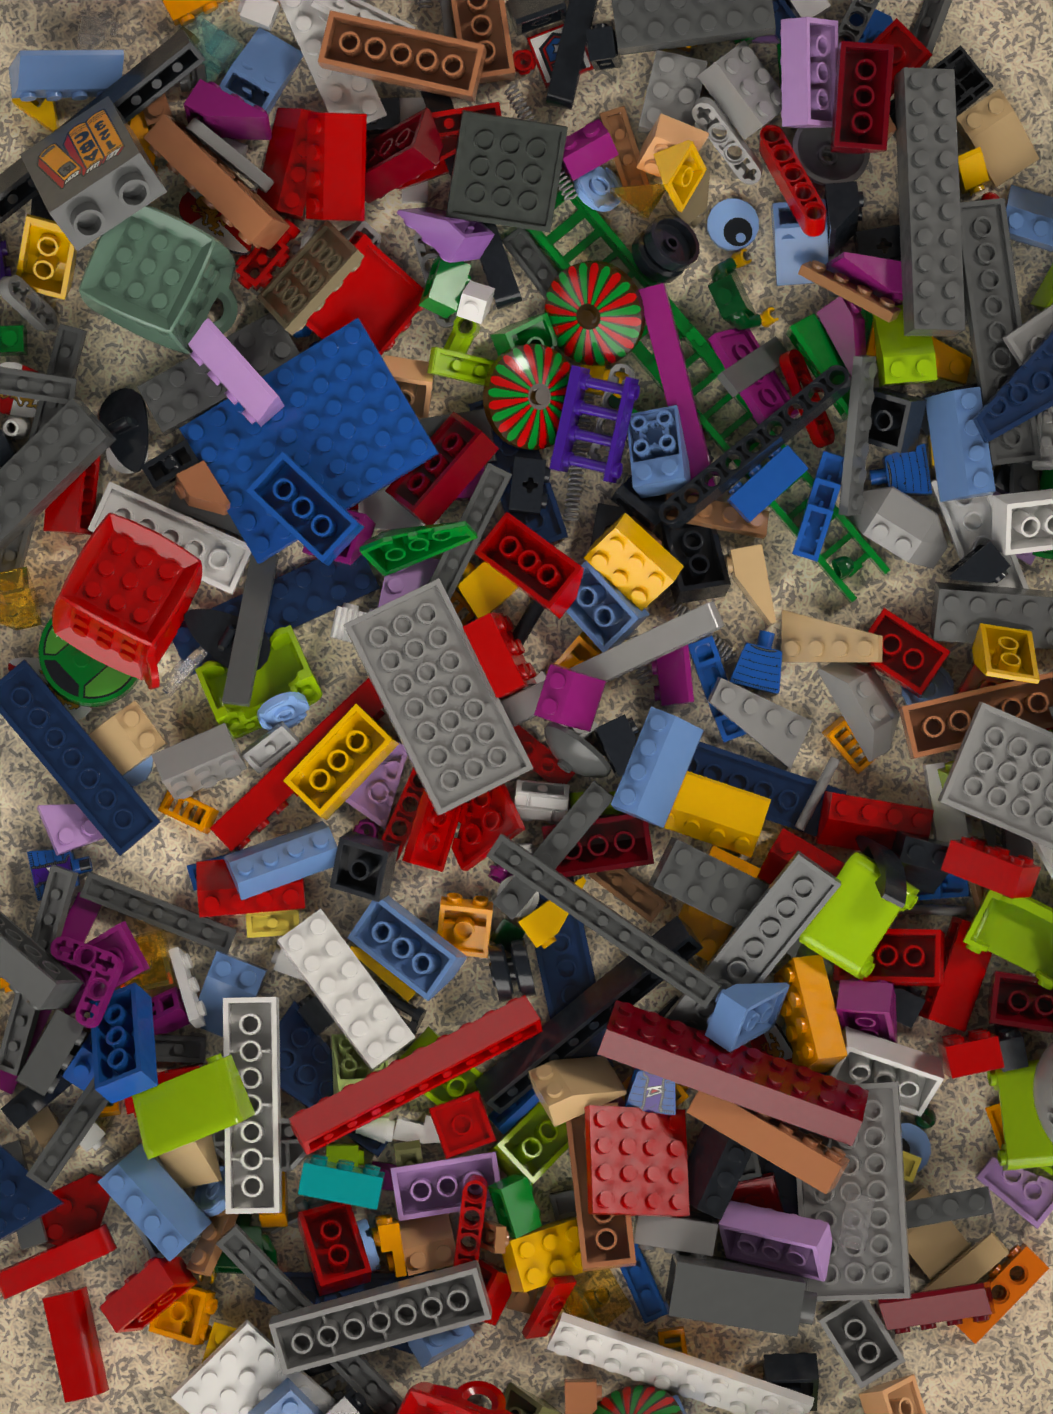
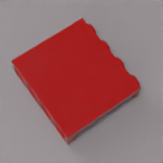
[305,230,424,355]

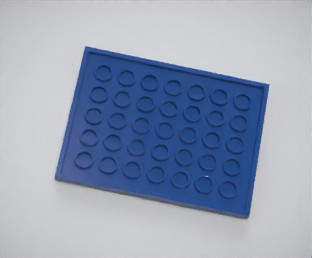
[179,318,439,564]

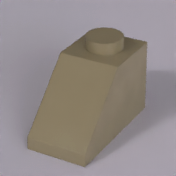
[666,169,710,228]

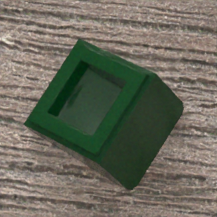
[490,918,525,953]

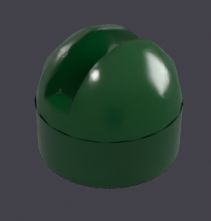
[832,556,854,579]
[914,1108,936,1129]

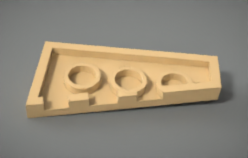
[781,610,883,663]

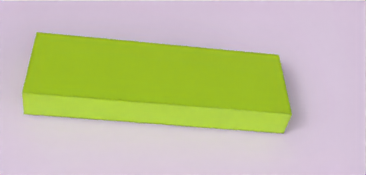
[427,347,494,386]

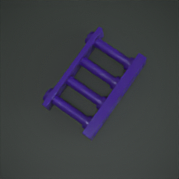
[549,365,640,483]

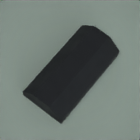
[889,45,993,139]

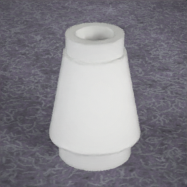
[3,415,31,440]
[356,1117,395,1144]

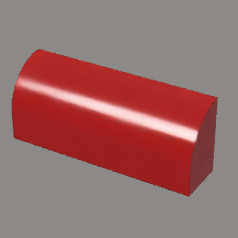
[43,456,100,535]
[918,916,992,1032]
[42,1286,109,1403]

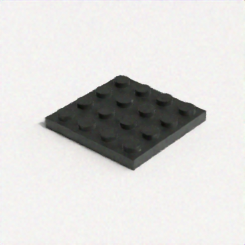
[446,110,568,233]

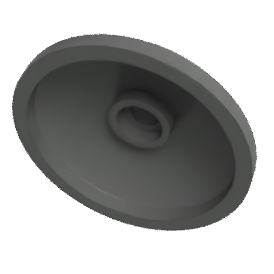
[792,128,870,186]
[544,722,611,778]

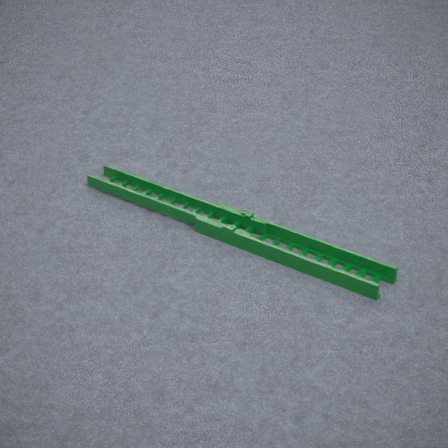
[526,170,890,604]

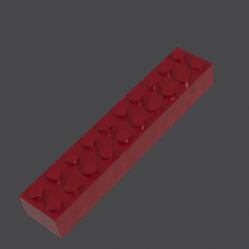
[597,1000,869,1146]

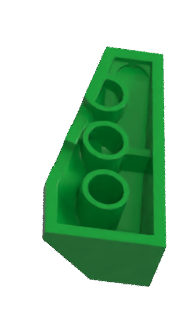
[490,312,557,356]
[359,521,478,577]

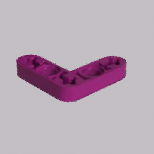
[50,936,123,1028]

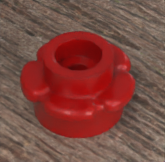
[513,49,536,75]

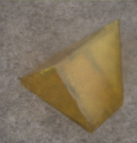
[610,183,666,218]

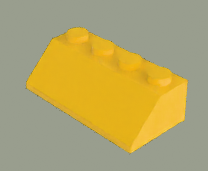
[283,704,399,820]
[664,771,771,857]

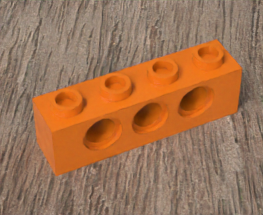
[956,1243,1049,1344]

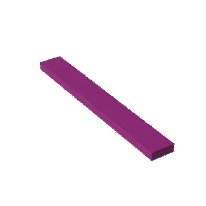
[638,283,716,495]
[0,892,102,1095]

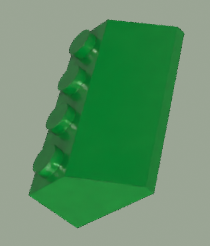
[786,313,852,421]

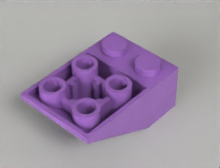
[397,207,495,263]

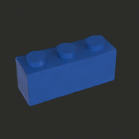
[727,445,809,524]

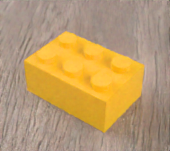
[584,513,684,611]
[502,1217,586,1293]

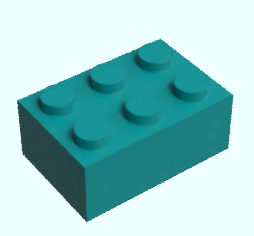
[298,1154,385,1210]

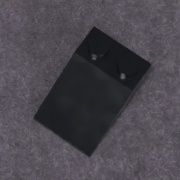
[661,521,731,604]

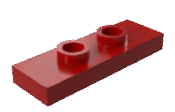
[513,725,575,785]
[522,1275,577,1339]

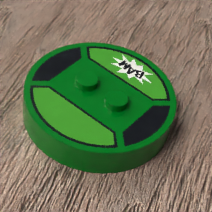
[39,618,139,707]

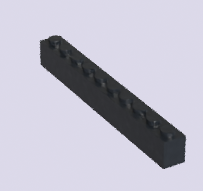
[0,28,206,224]
[474,916,703,1114]

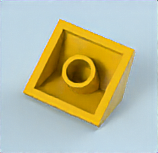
[654,140,707,212]

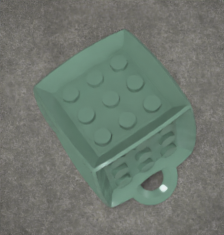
[79,205,238,355]

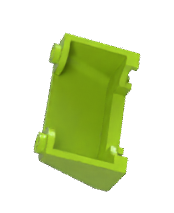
[195,625,322,739]
[799,852,920,980]
[963,889,1053,990]
[132,1053,255,1159]
[987,1059,1053,1171]

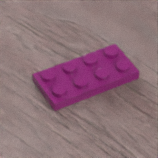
[708,328,799,425]
[58,921,150,1016]

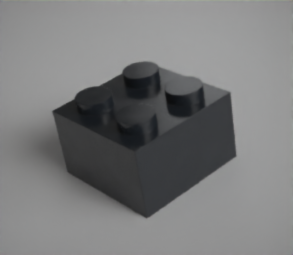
[868,387,927,453]
[330,831,399,902]

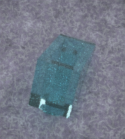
[196,15,244,75]

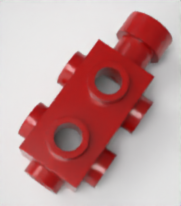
[235,218,301,292]

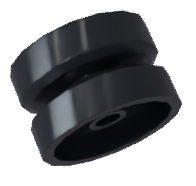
[632,215,700,283]
[488,938,536,1003]

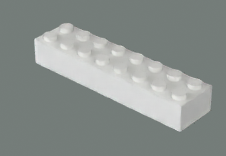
[223,997,282,1214]

